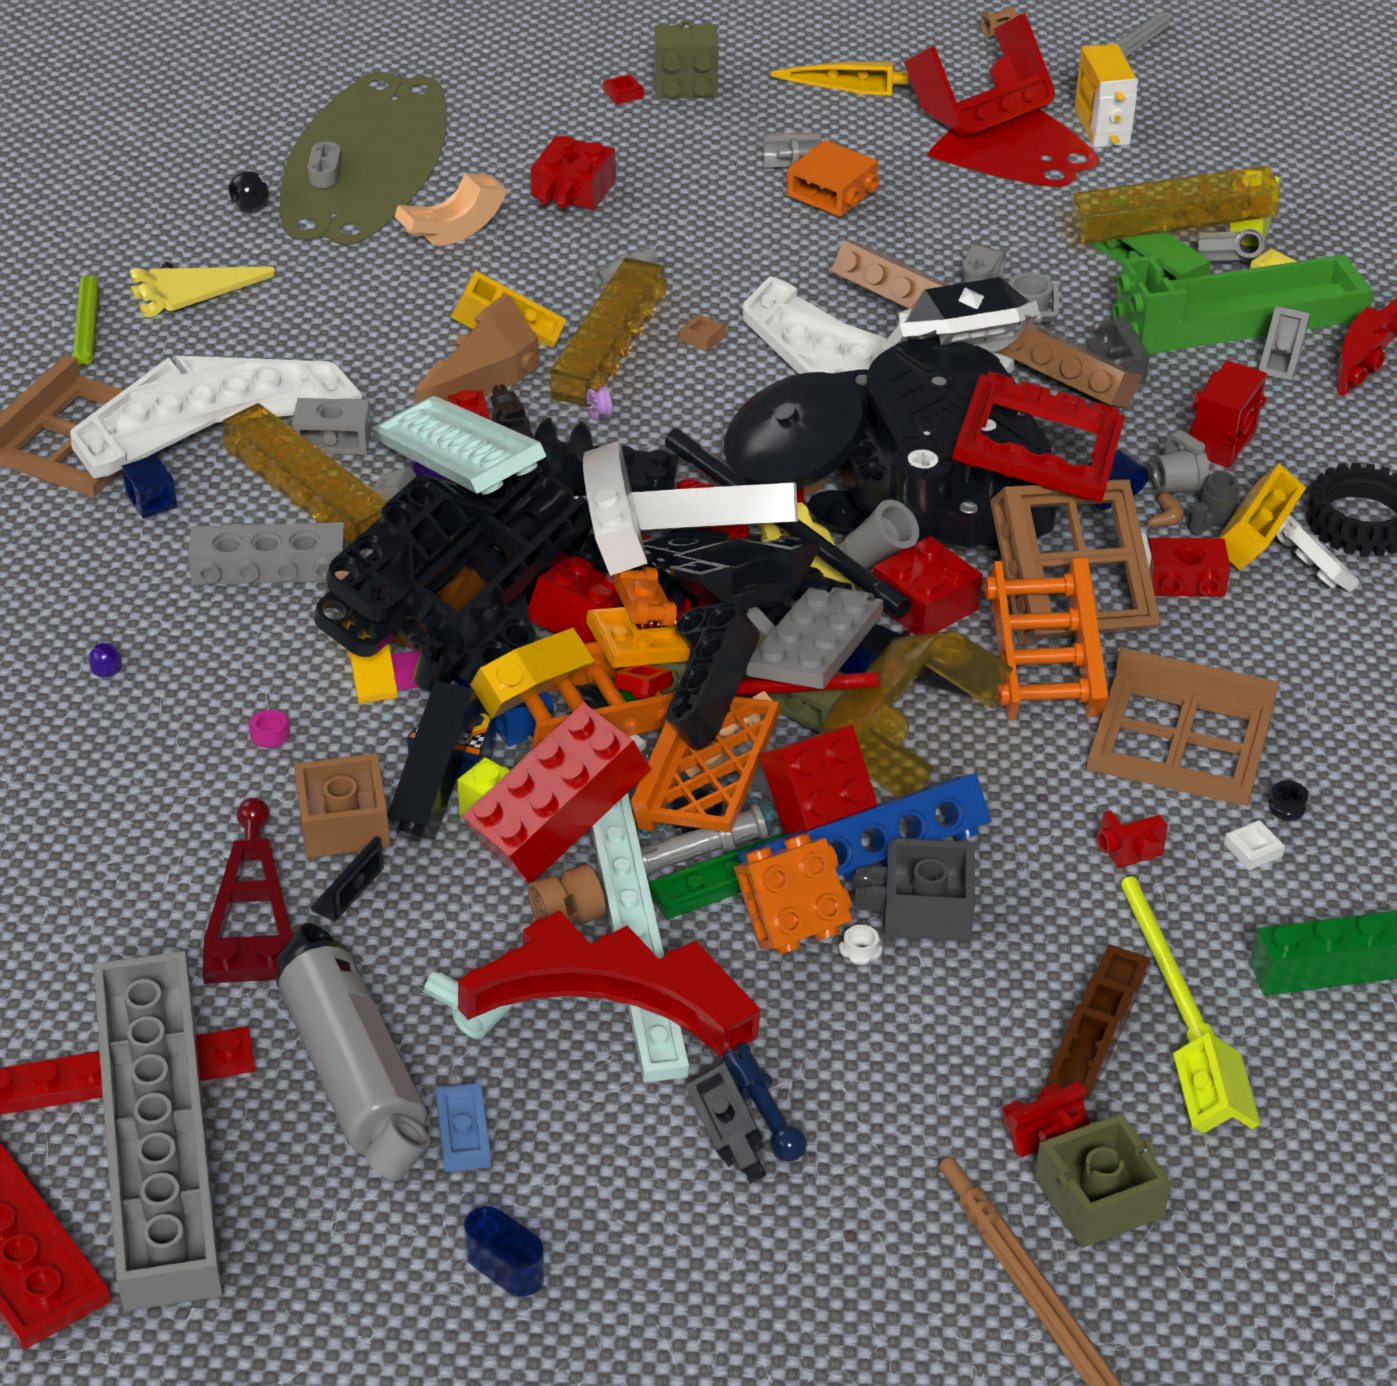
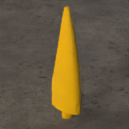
[771,61,909,96]

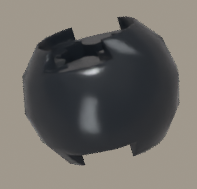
[229,171,269,212]

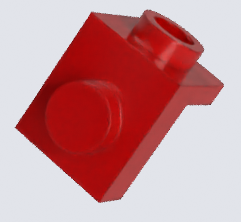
[1097,811,1168,869]

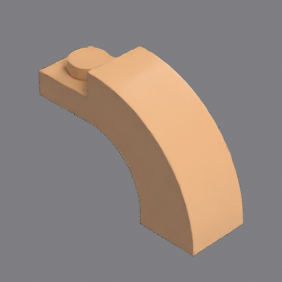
[394,173,508,246]

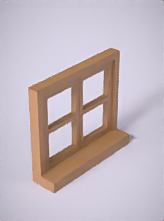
[0,355,126,497]
[990,479,1161,646]
[1086,647,1279,806]

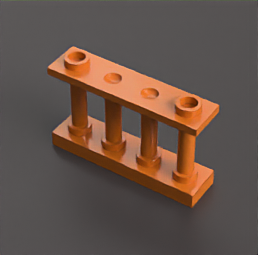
[984,558,1109,720]
[524,642,675,751]

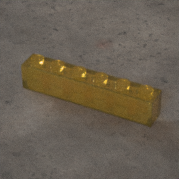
[1072,165,1280,244]
[550,257,668,407]
[223,403,388,552]

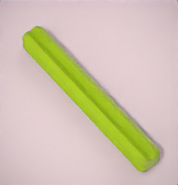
[73,275,99,366]

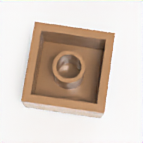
[294,753,390,858]

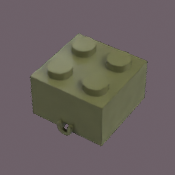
[654,20,719,99]
[1035,1113,1171,1249]

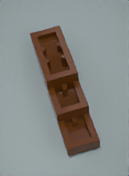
[1046,944,1150,1100]

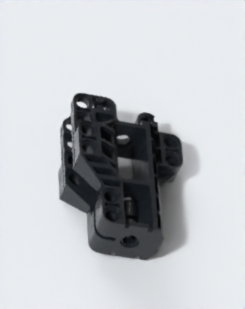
[314,465,592,692]

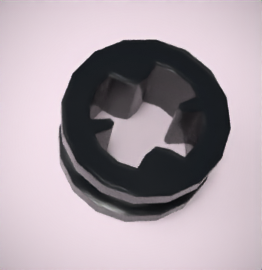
[1269,780,1309,821]

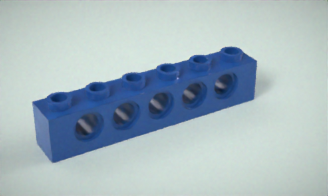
[737,773,992,880]

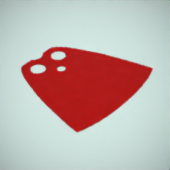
[926,109,1100,187]

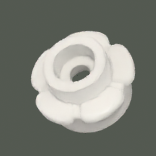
[839,925,882,965]

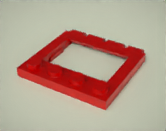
[952,371,1125,503]

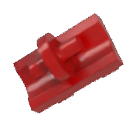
[1002,1081,1090,1158]

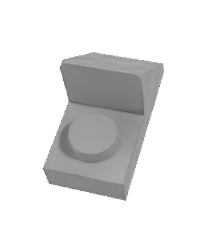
[1259,306,1310,382]

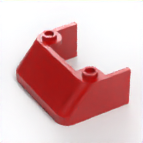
[904,13,1055,136]

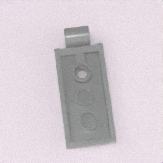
[747,587,883,689]

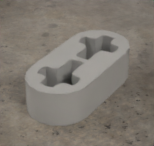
[307,141,341,188]

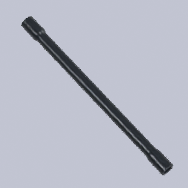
[665,428,912,619]

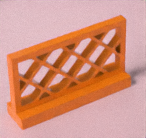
[631,696,781,833]

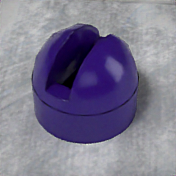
[89,643,122,677]

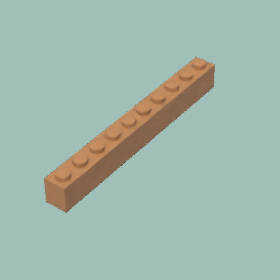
[831,240,1142,408]

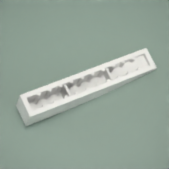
[583,441,648,576]
[575,483,798,536]

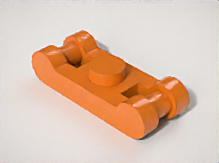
[613,567,677,626]

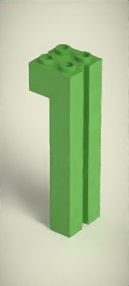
[1113,254,1374,354]

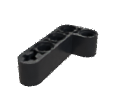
[666,602,760,750]

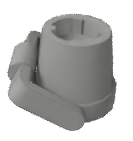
[1009,272,1059,326]
[1152,430,1210,496]

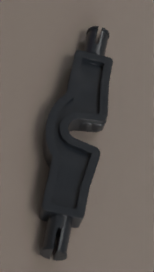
[490,384,534,439]

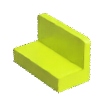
[1173,1032,1261,1134]

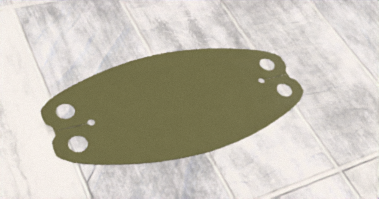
[280,72,447,245]

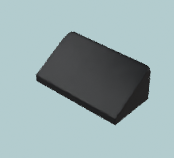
[311,836,384,922]

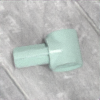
[424,972,512,1039]

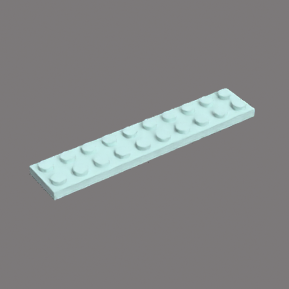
[371,395,546,495]

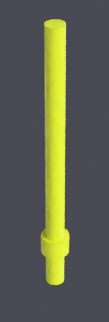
[1121,876,1216,1043]

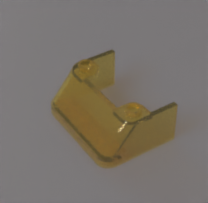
[821,631,1013,797]

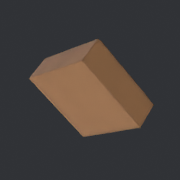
[679,314,727,352]

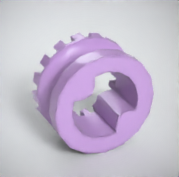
[586,386,612,421]

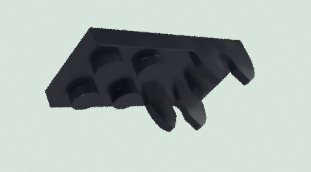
[534,418,679,492]

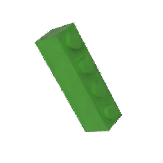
[1087,201,1211,281]

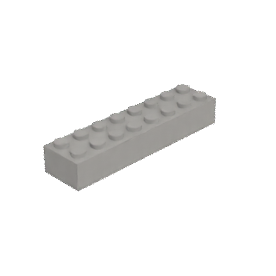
[93,951,223,1312]

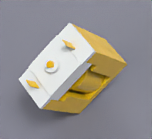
[1074,44,1138,147]

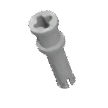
[640,803,768,874]

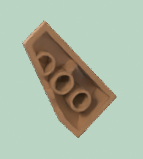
[414,294,540,405]

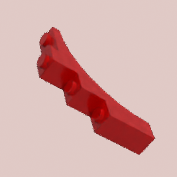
[458,911,761,1058]

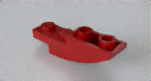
[1336,298,1397,397]

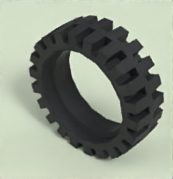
[1307,463,1397,557]

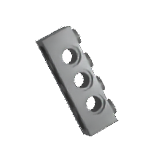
[188,522,346,585]

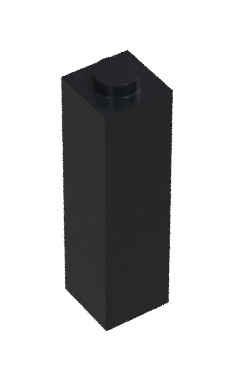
[387,680,482,841]

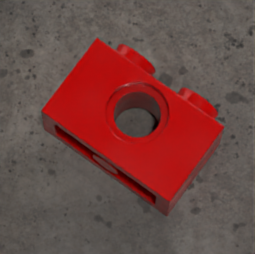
[1148,538,1231,597]

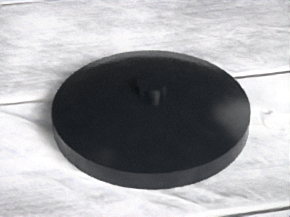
[724,372,868,489]

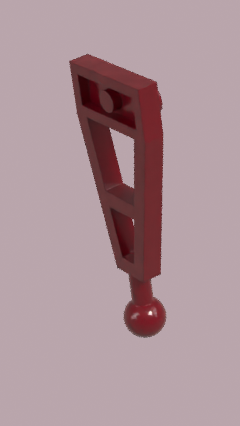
[202,798,292,984]

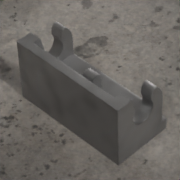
[1087,316,1150,385]

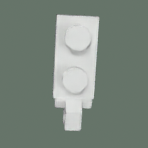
[1276,514,1360,593]

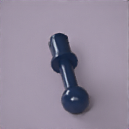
[723,1043,807,1161]

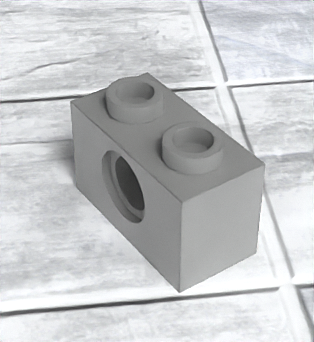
[292,398,372,455]

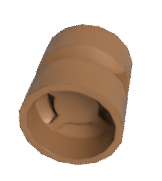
[528,864,606,924]

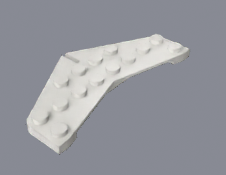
[743,276,1015,374]
[70,356,362,479]

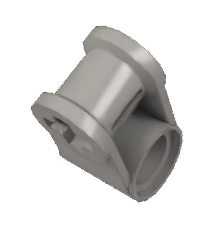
[962,244,1007,283]

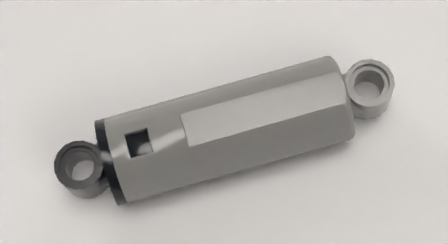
[276,923,431,1181]

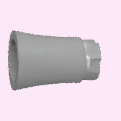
[839,500,919,569]

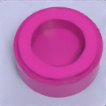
[249,710,291,748]

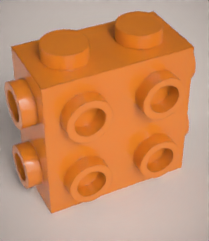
[786,140,880,217]
[734,833,852,954]

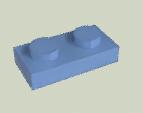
[435,1083,491,1172]

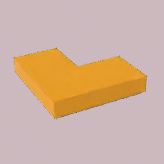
[586,607,690,668]

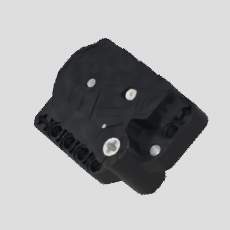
[832,337,1057,556]

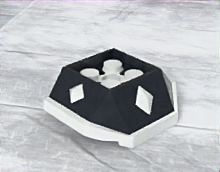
[882,277,1040,353]

